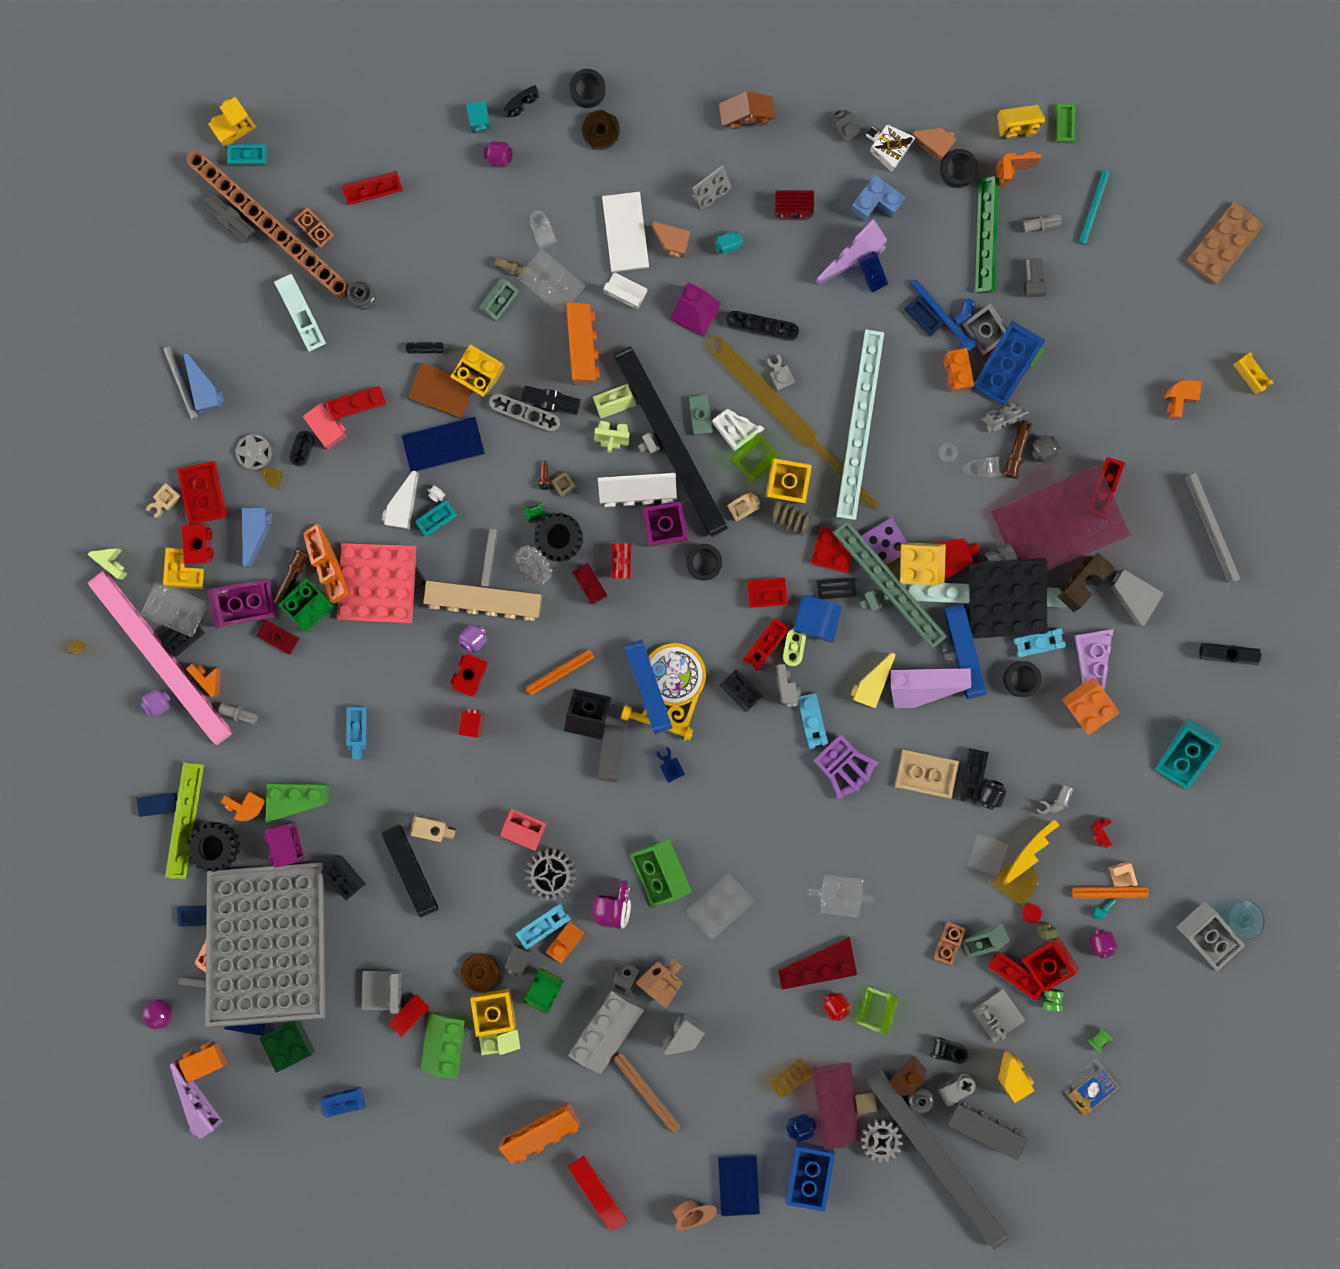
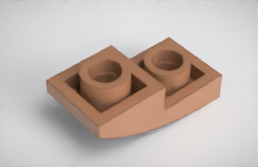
[294,207,334,248]
[933,922,965,966]

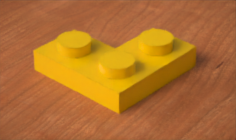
[163,548,204,589]

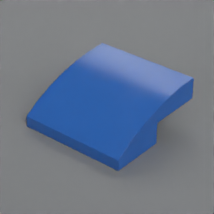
[794,595,842,643]

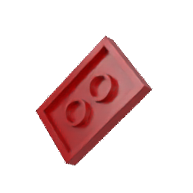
[177,461,228,525]

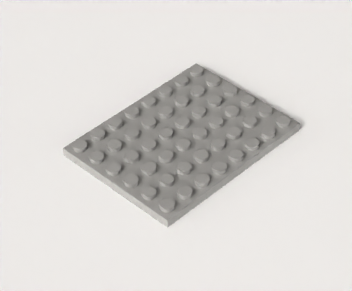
[205,863,325,1028]

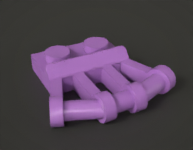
[813,734,879,800]

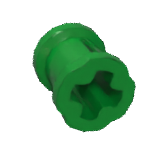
[524,501,547,523]

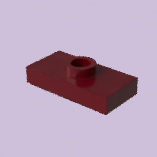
[256,620,300,655]

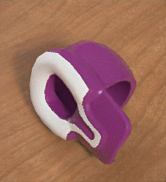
[592,880,631,929]

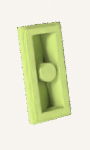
[593,384,636,418]

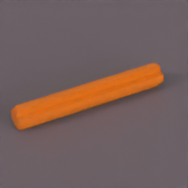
[526,650,594,696]
[1072,886,1149,899]

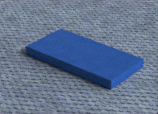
[973,321,1045,405]

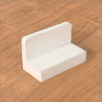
[603,273,647,310]

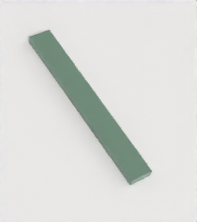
[832,520,947,649]

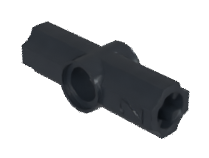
[521,385,581,416]
[1199,643,1261,665]

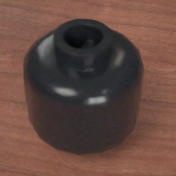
[979,780,1007,810]

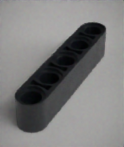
[382,824,439,918]

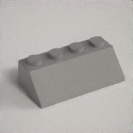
[568,990,644,1074]

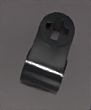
[930,1037,969,1064]

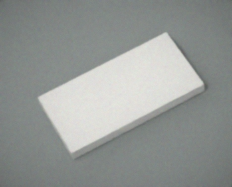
[602,192,649,273]

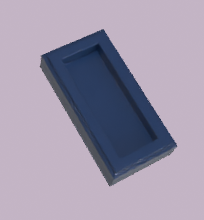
[904,296,944,337]
[136,793,177,817]
[177,905,207,927]

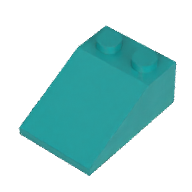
[1155,717,1221,790]

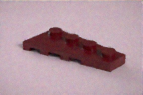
[778,936,857,990]

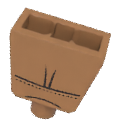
[636,959,682,1008]

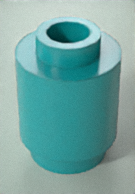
[714,231,744,255]

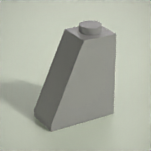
[1110,569,1164,627]

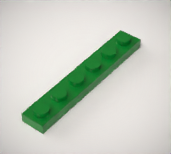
[975,176,999,294]

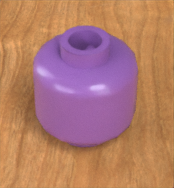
[459,624,487,653]
[140,689,171,717]

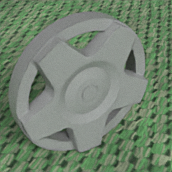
[236,434,272,470]

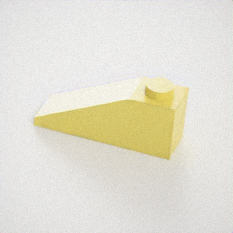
[851,653,896,708]

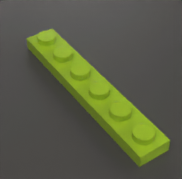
[165,762,204,879]

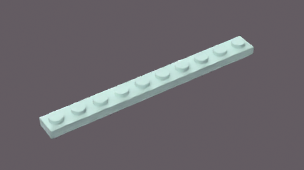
[836,330,884,521]
[884,583,1068,608]

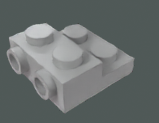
[775,664,801,707]

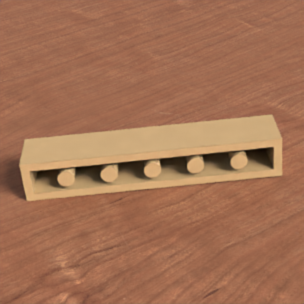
[424,581,542,621]

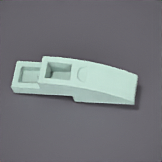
[274,274,326,352]

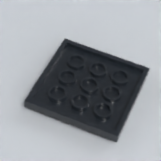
[968,558,1047,639]

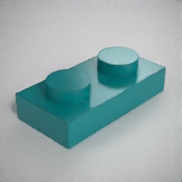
[227,144,267,166]
[415,500,458,538]

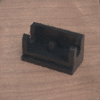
[719,669,763,712]
[321,855,366,901]

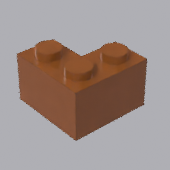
[719,91,775,130]

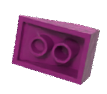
[207,579,276,628]

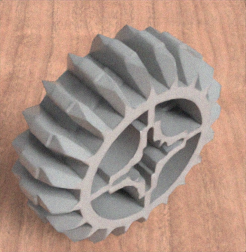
[525,848,577,900]

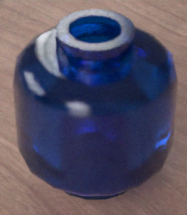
[786,1114,816,1142]

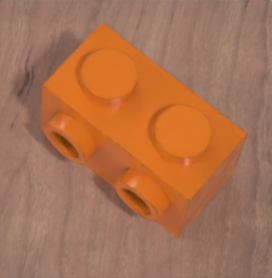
[943,348,974,393]
[178,1042,227,1083]

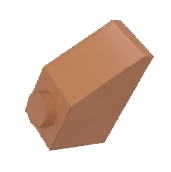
[912,128,957,162]
[652,222,690,259]

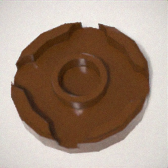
[460,953,499,992]

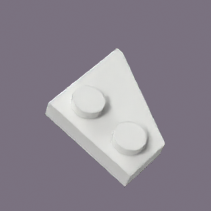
[711,409,764,452]

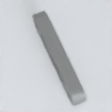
[489,394,560,432]

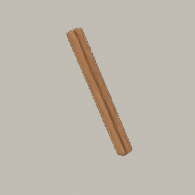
[614,1053,680,1133]

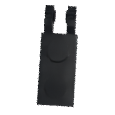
[960,748,989,804]

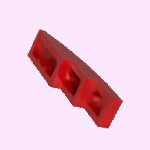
[568,1156,628,1232]

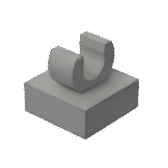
[638,432,663,453]

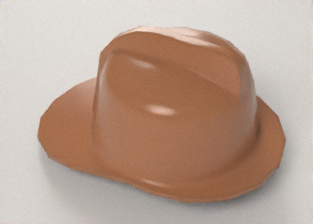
[673,1200,717,1231]

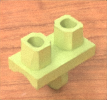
[594,421,630,453]

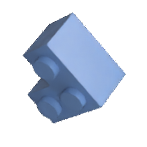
[850,175,906,222]

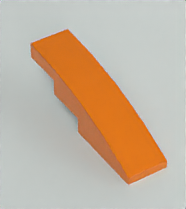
[303,524,349,604]

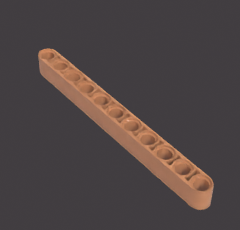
[187,151,349,298]

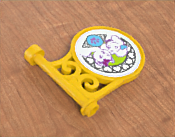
[620,643,706,741]

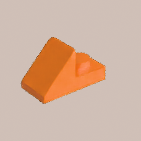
[186,664,221,698]
[546,921,585,964]

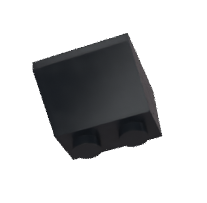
[564,689,611,739]

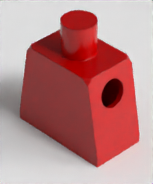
[935,538,980,579]

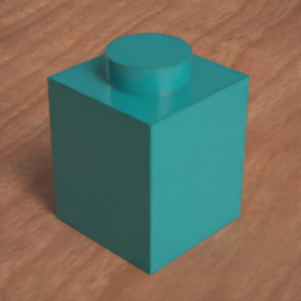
[467,101,491,133]

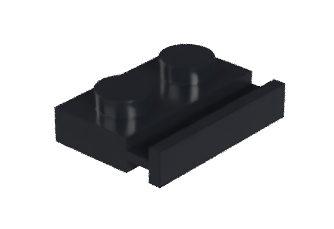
[157,611,205,657]

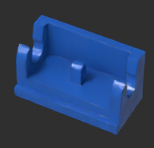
[321,1087,366,1118]

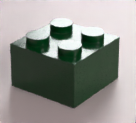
[259,1021,315,1073]

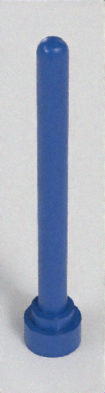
[911,280,978,353]

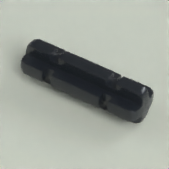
[406,342,444,354]

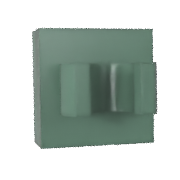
[859,589,883,611]

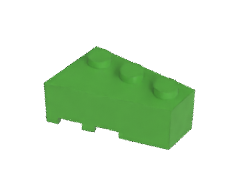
[266,783,329,823]

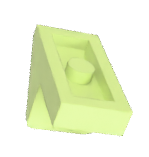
[88,548,127,580]
[479,1029,520,1055]

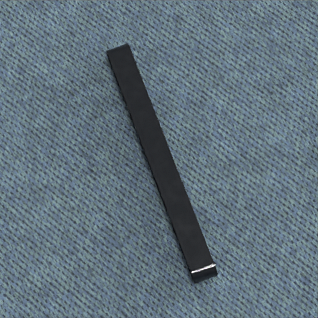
[614,346,728,538]

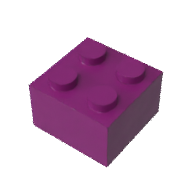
[643,501,688,548]
[264,822,305,868]

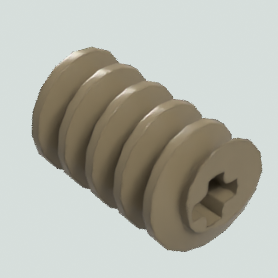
[769,500,812,537]

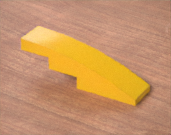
[1003,820,1060,885]

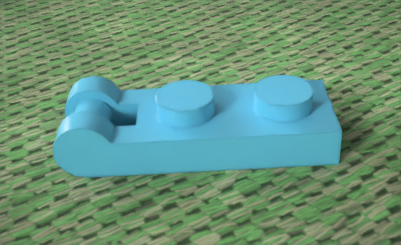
[798,693,828,749]
[516,903,571,950]

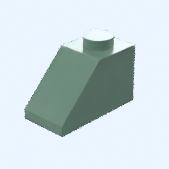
[962,923,1010,958]

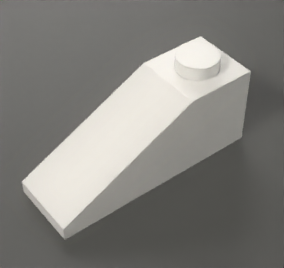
[382,471,419,530]

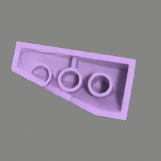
[816,220,887,285]
[891,668,971,709]
[170,1059,223,1139]

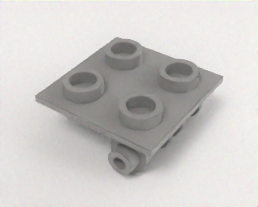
[692,165,732,210]
[982,402,1029,432]
[972,989,1026,1043]

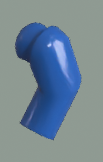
[954,298,976,325]

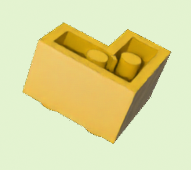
[208,97,256,148]

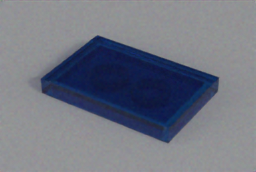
[718,1154,760,1217]

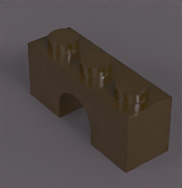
[1057,552,1115,612]

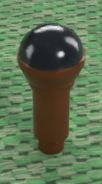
[538,461,551,490]

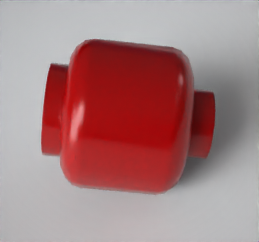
[822,992,851,1022]

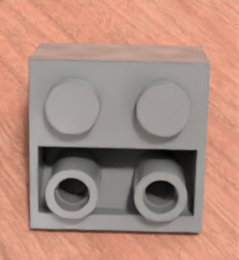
[663,1014,705,1055]

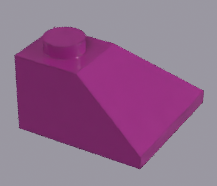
[670,282,721,338]

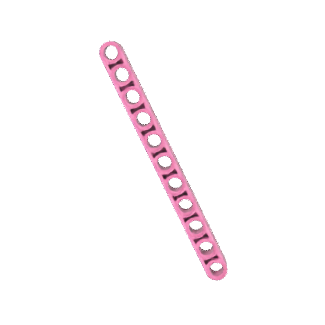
[88,570,233,746]

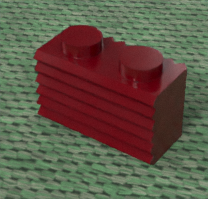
[775,190,814,220]
[572,563,608,605]

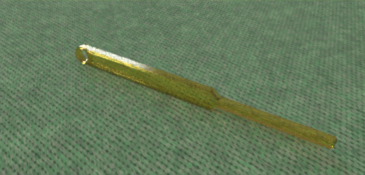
[708,336,879,510]

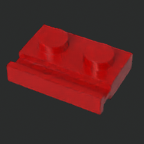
[747,577,788,608]

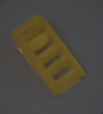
[770,1059,812,1099]

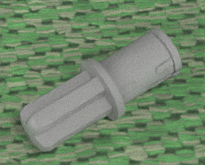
[1022,215,1062,233]
[218,702,258,724]

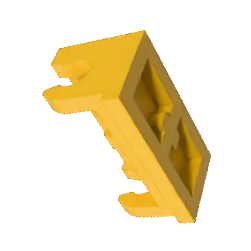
[1233,352,1274,395]

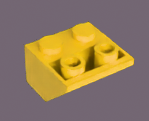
[997,105,1045,139]
[451,344,505,397]
[998,1050,1034,1103]

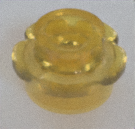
[67,639,86,656]

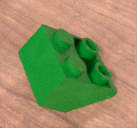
[278,578,337,633]

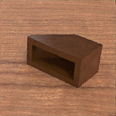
[889,1056,927,1096]

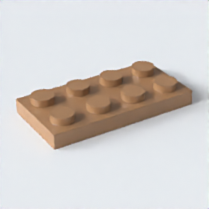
[1186,201,1264,285]

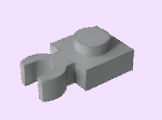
[767,354,795,391]

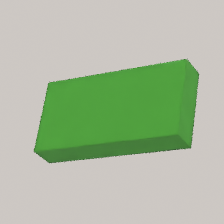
[1055,103,1076,143]

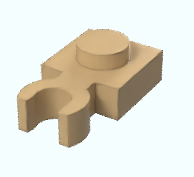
[146,483,182,518]

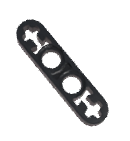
[726,311,799,341]

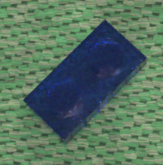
[858,251,888,293]

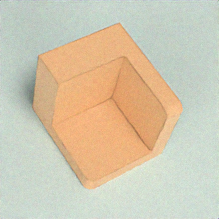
[1109,862,1138,887]

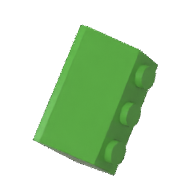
[630,839,692,908]
[421,1012,467,1079]

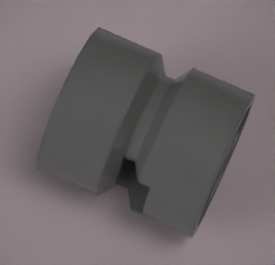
[347,280,376,310]
[983,543,1018,562]

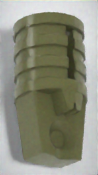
[1036,922,1058,942]

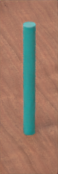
[1079,170,1110,245]

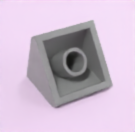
[962,303,1007,355]

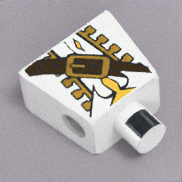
[866,125,915,172]

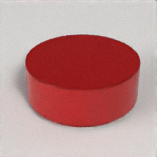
[1021,904,1042,924]

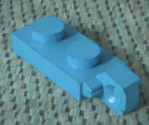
[346,707,367,760]

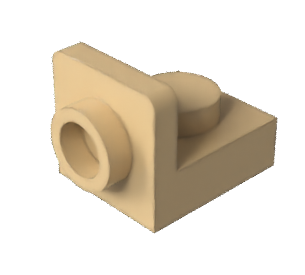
[727,492,761,522]

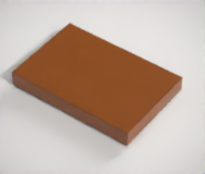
[408,362,473,419]

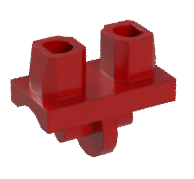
[611,544,631,579]

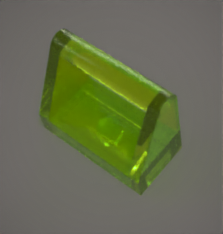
[730,432,779,482]
[856,986,898,1035]

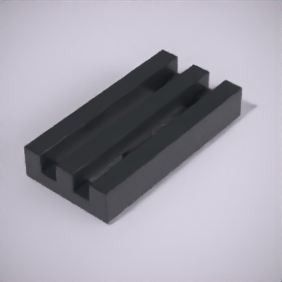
[817,577,857,600]

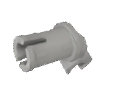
[1036,785,1074,815]

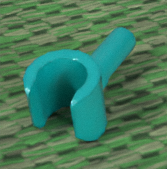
[1092,898,1117,919]

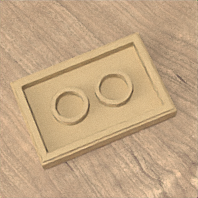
[894,749,959,799]

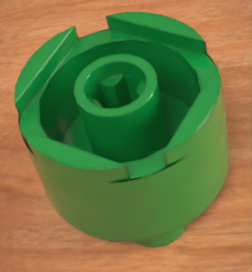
[523,967,564,1014]

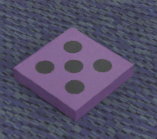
[861,517,907,565]

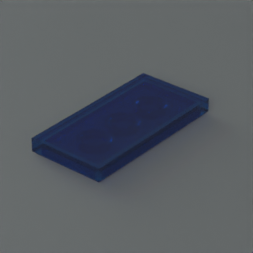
[401,417,485,472]

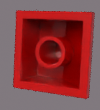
[1022,936,1079,993]

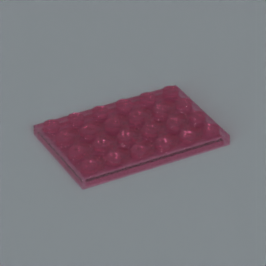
[991,464,1131,571]

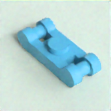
[1013,628,1066,658]

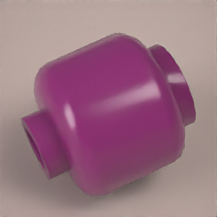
[484,141,513,167]
[1089,929,1118,959]

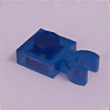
[657,747,685,783]

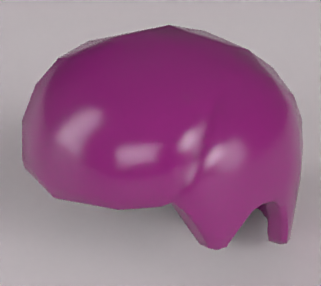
[142,1000,172,1030]

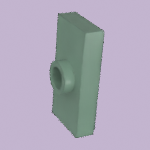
[689,395,713,435]

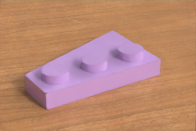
[1074,629,1114,689]

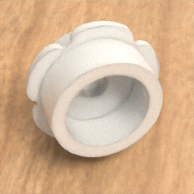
[428,485,446,502]

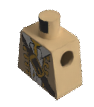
[410,813,456,842]

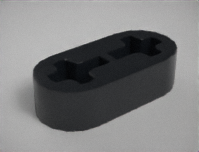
[289,431,315,467]

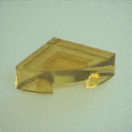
[263,467,283,490]

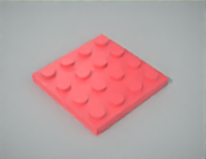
[337,543,417,623]

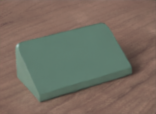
[479,278,519,321]

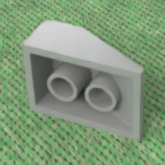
[1176,901,1245,971]

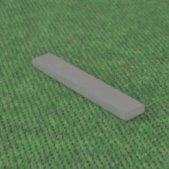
[1185,473,1240,583]

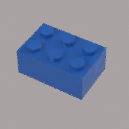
[785,1141,835,1212]

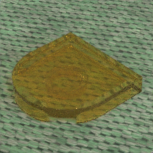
[991,861,1038,907]

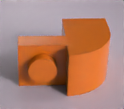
[1164,380,1202,420]
[221,791,266,821]

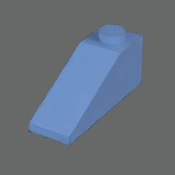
[183,353,224,413]
[242,508,272,567]

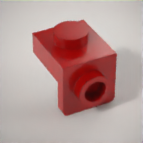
[1090,817,1113,849]

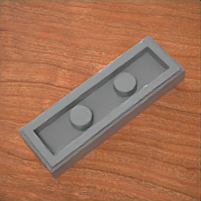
[481,529,498,588]

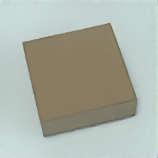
[550,471,577,498]
[854,1091,877,1114]

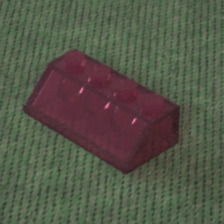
[812,1063,860,1150]

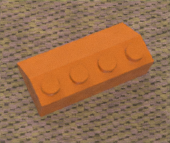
[566,302,600,386]
[499,1102,581,1164]

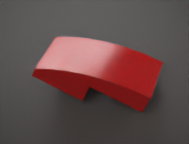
[388,994,430,1038]

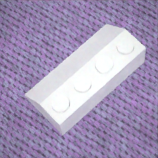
[598,473,677,508]

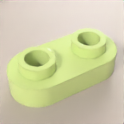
[783,629,806,666]

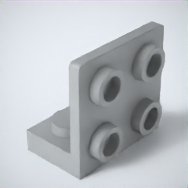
[362,970,401,1013]

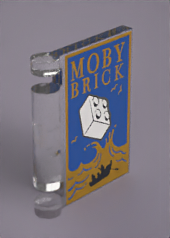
[1061,1059,1120,1117]

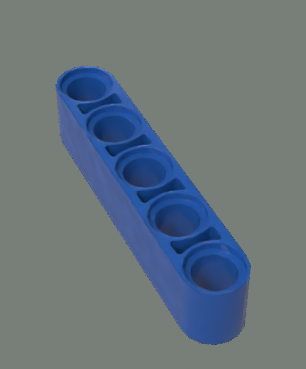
[944,604,987,699]
[624,639,672,734]

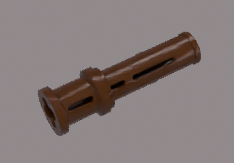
[1002,420,1033,479]
[272,548,309,604]

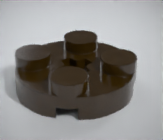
[582,110,620,150]

